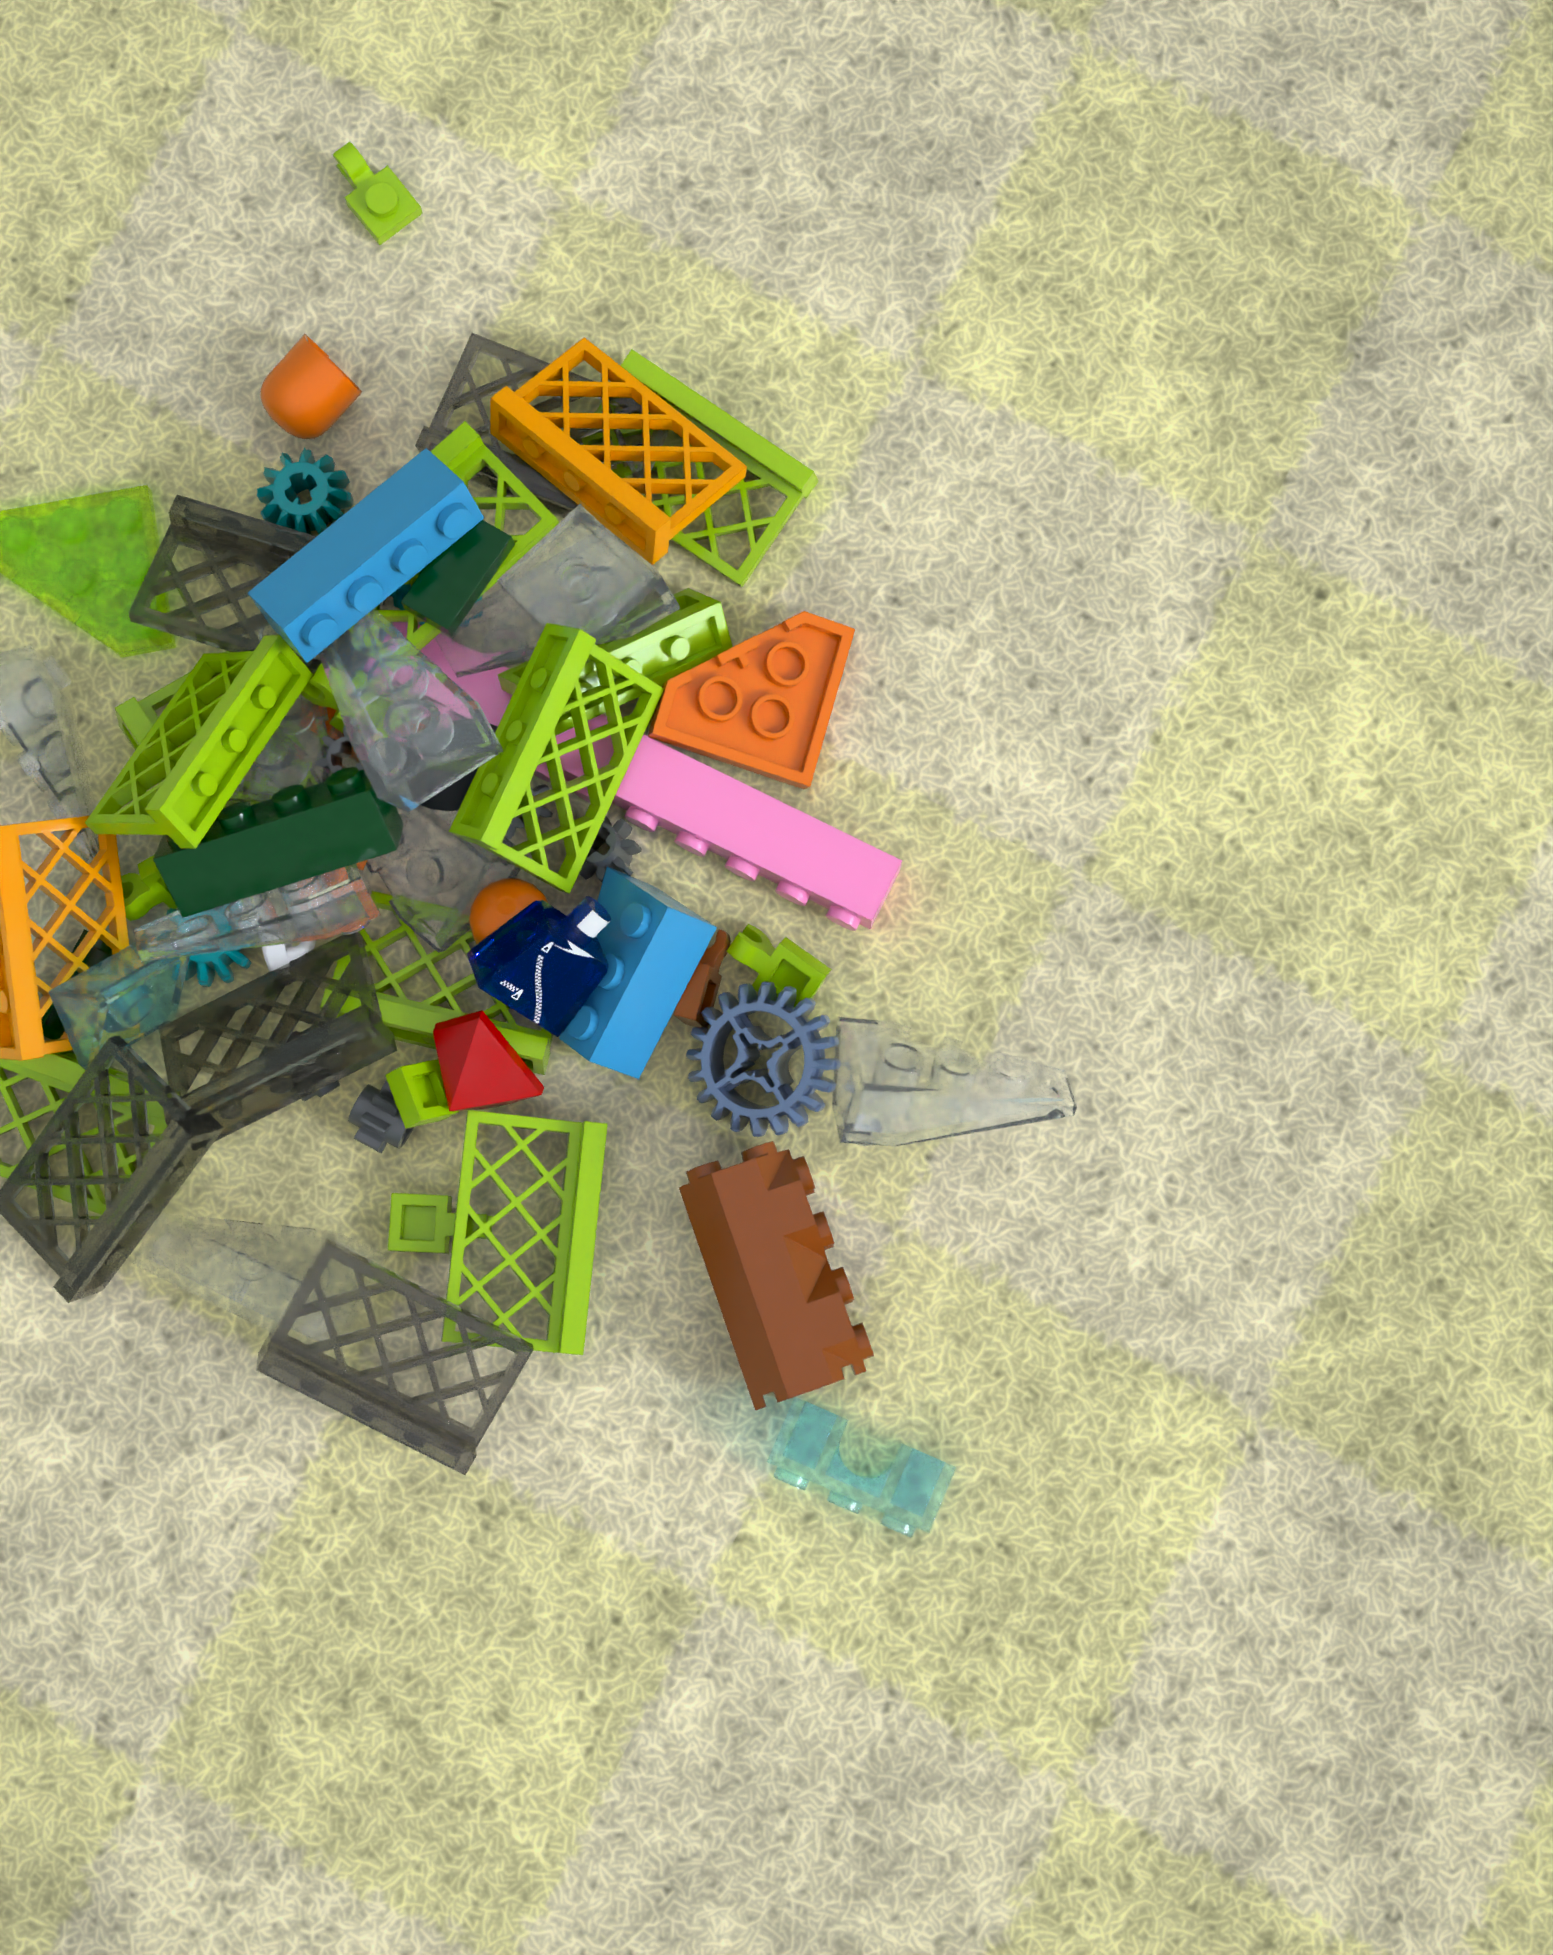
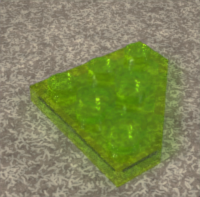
[0,485,176,657]

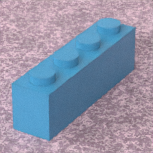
[248,448,484,663]

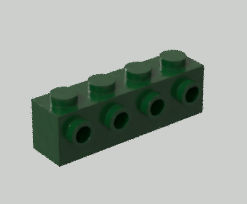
[153,765,404,918]

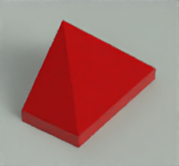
[433,1010,544,1111]

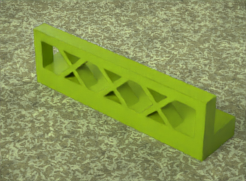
[497,588,733,736]

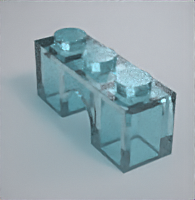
[767,1397,956,1538]

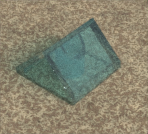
[48,940,191,1072]

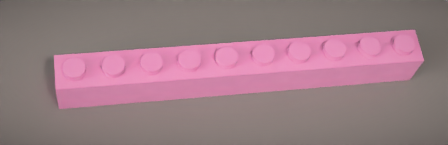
[367,622,902,931]

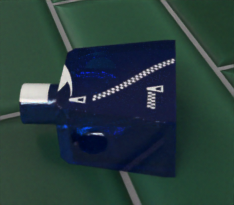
[467,896,611,1037]

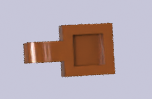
[674,929,731,1028]

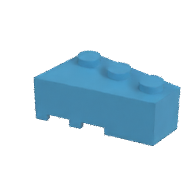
[559,866,717,1079]

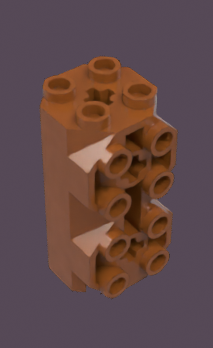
[679,1141,874,1410]

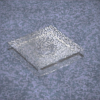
[497,504,659,643]

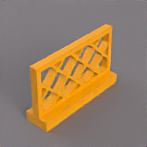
[490,337,747,565]
[0,815,141,1061]

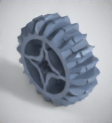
[686,982,841,1137]

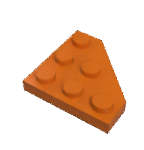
[648,611,855,790]

